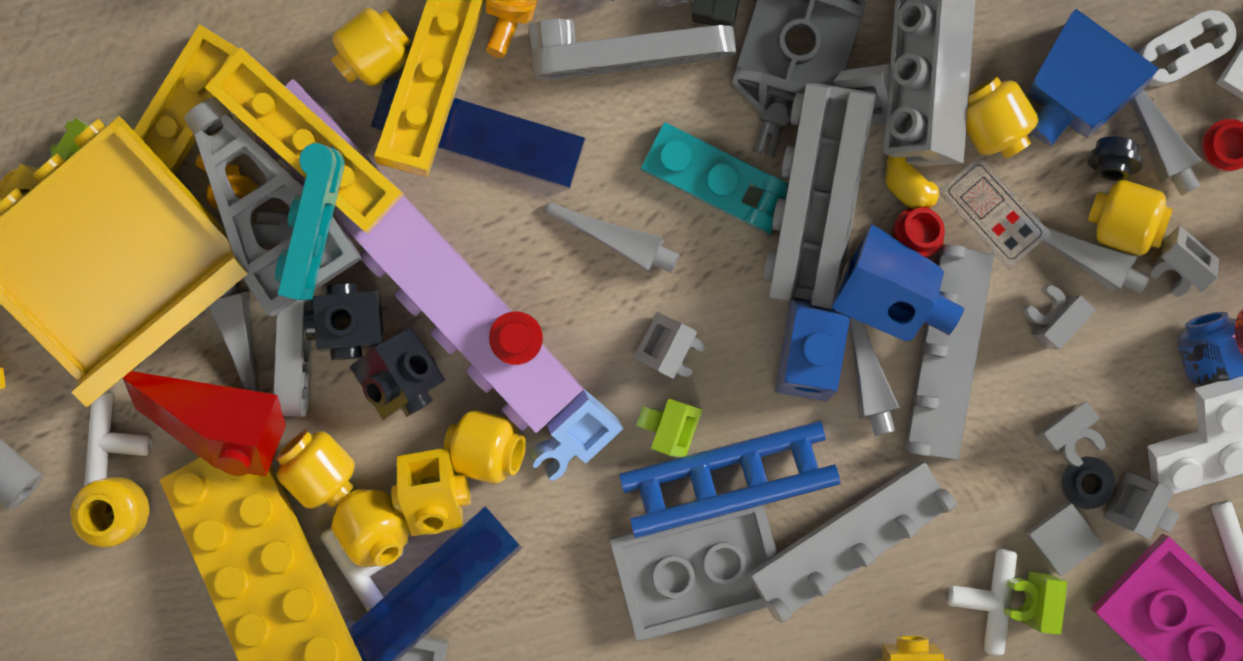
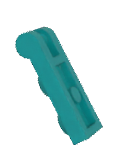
[641,122,789,235]
[275,143,345,300]

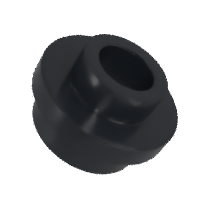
[1087,136,1143,181]
[1061,456,1115,509]

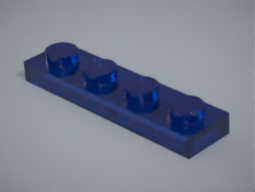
[371,78,586,189]
[348,506,523,661]

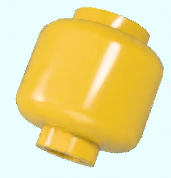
[331,8,412,87]
[966,76,1038,159]
[1088,180,1173,256]
[444,410,526,484]
[276,430,355,509]
[70,476,150,548]
[331,489,410,567]

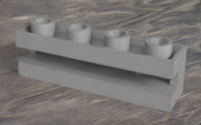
[883,0,976,166]
[764,83,876,309]

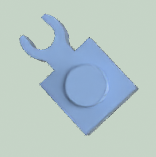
[529,389,623,481]

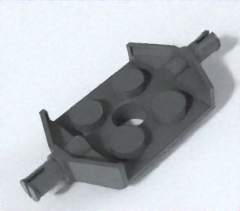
[731,0,866,158]

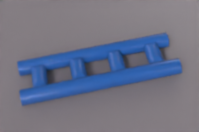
[619,421,841,539]

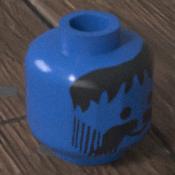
[1177,312,1243,387]

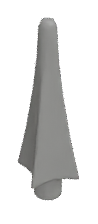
[1131,90,1202,196]
[545,203,680,274]
[1013,216,1150,294]
[209,284,260,392]
[849,317,900,436]

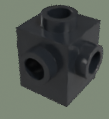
[304,284,384,360]
[349,327,445,420]

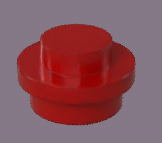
[1201,119,1243,172]
[892,208,945,258]
[489,311,543,365]

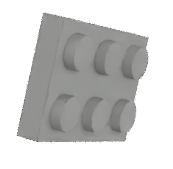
[610,505,777,642]

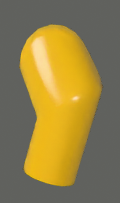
[885,155,939,209]

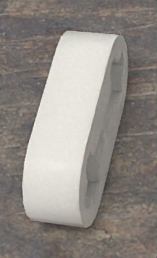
[1138,10,1236,87]

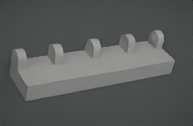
[904,244,994,460]
[747,461,957,623]

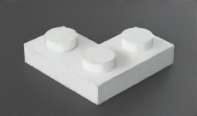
[1147,376,1243,494]

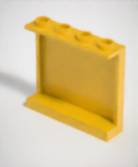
[0,116,248,407]

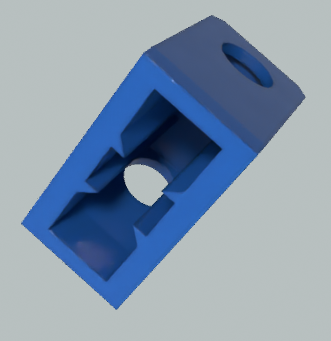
[1028,9,1159,146]
[832,224,964,341]
[775,297,850,401]

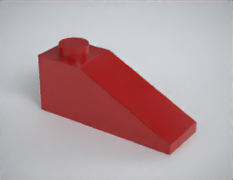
[123,371,286,477]

